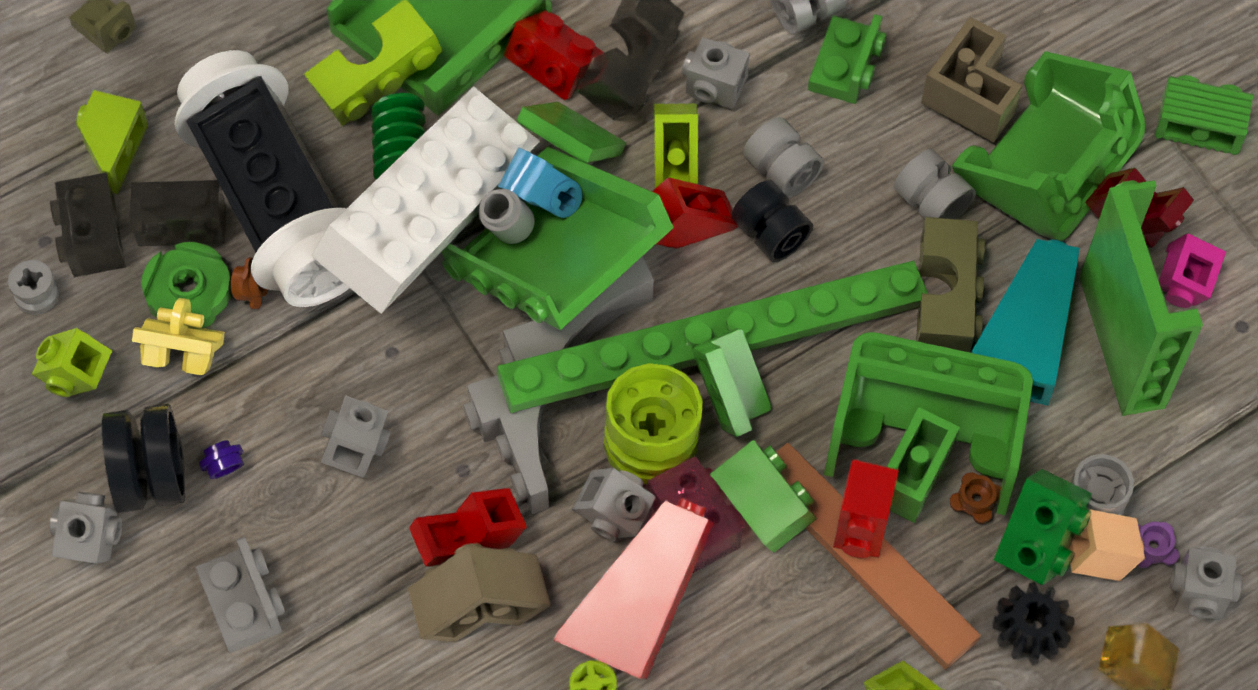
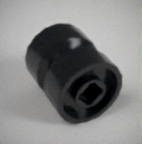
[731,180,813,262]

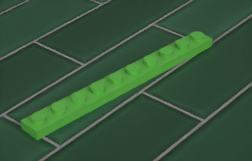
[496,260,928,413]

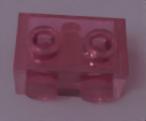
[647,456,745,573]

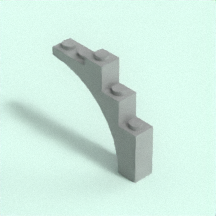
[463,256,654,514]

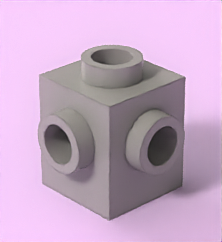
[682,37,750,109]
[320,395,391,478]
[572,468,656,541]
[50,492,122,564]
[1170,547,1242,620]

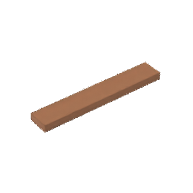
[776,443,981,670]

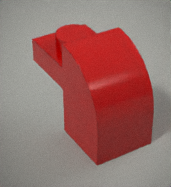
[409,488,527,567]

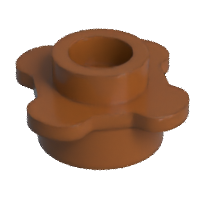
[231,257,268,309]
[950,472,1001,524]

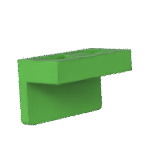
[691,328,771,437]

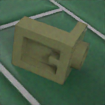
[69,0,136,54]

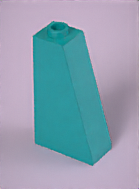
[971,239,1080,406]

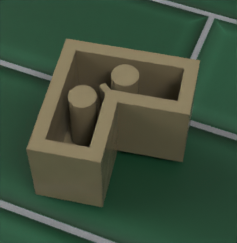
[921,17,1022,143]
[408,543,551,642]

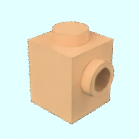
[1069,509,1145,581]

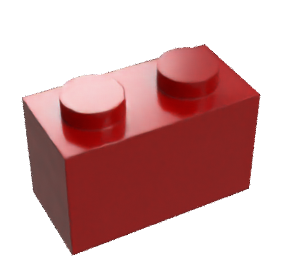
[833,459,899,558]

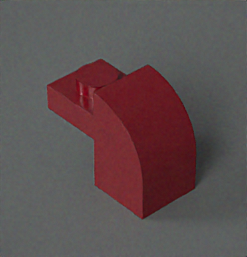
[1085,167,1194,248]

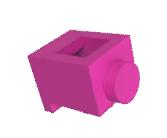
[1158,233,1226,308]

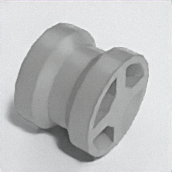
[8,260,59,315]

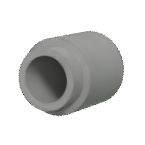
[479,189,534,244]

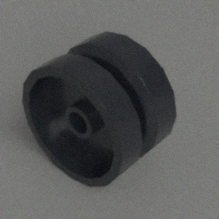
[102,404,185,513]

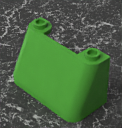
[952,51,1145,241]

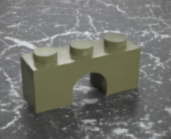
[916,217,985,353]

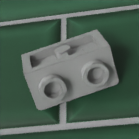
[195,536,285,654]

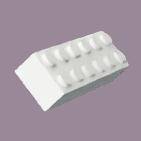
[311,86,540,314]

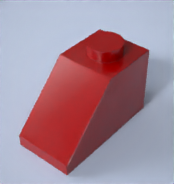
[652,177,738,249]

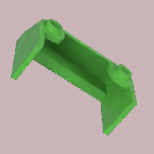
[824,332,1033,515]

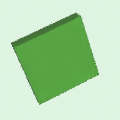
[516,101,627,163]

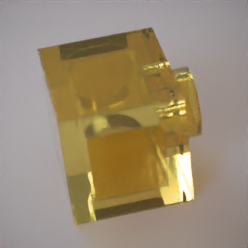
[1098,623,1179,690]

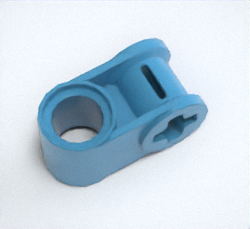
[498,148,582,218]

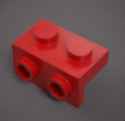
[504,10,608,100]

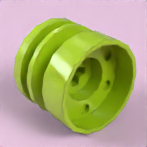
[603,363,703,485]

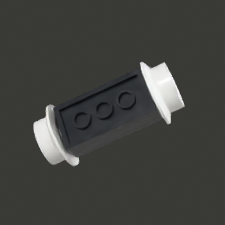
[175,50,349,307]

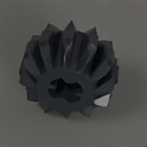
[992,581,1075,665]

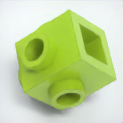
[31,328,112,397]

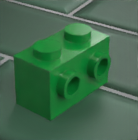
[993,469,1092,586]

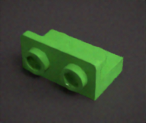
[808,14,887,104]

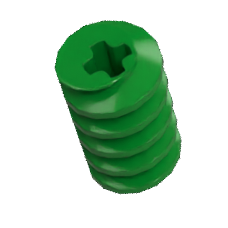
[371,93,426,180]

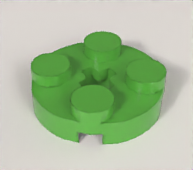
[141,242,232,328]

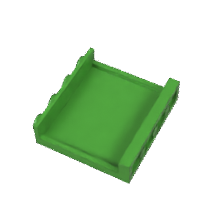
[327,0,552,116]
[441,147,674,330]
[1079,180,1203,416]

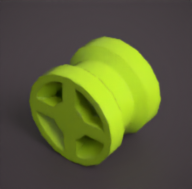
[569,660,617,690]

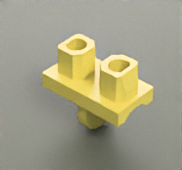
[132,298,225,375]

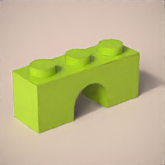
[304,0,443,126]

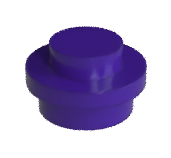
[199,440,244,479]

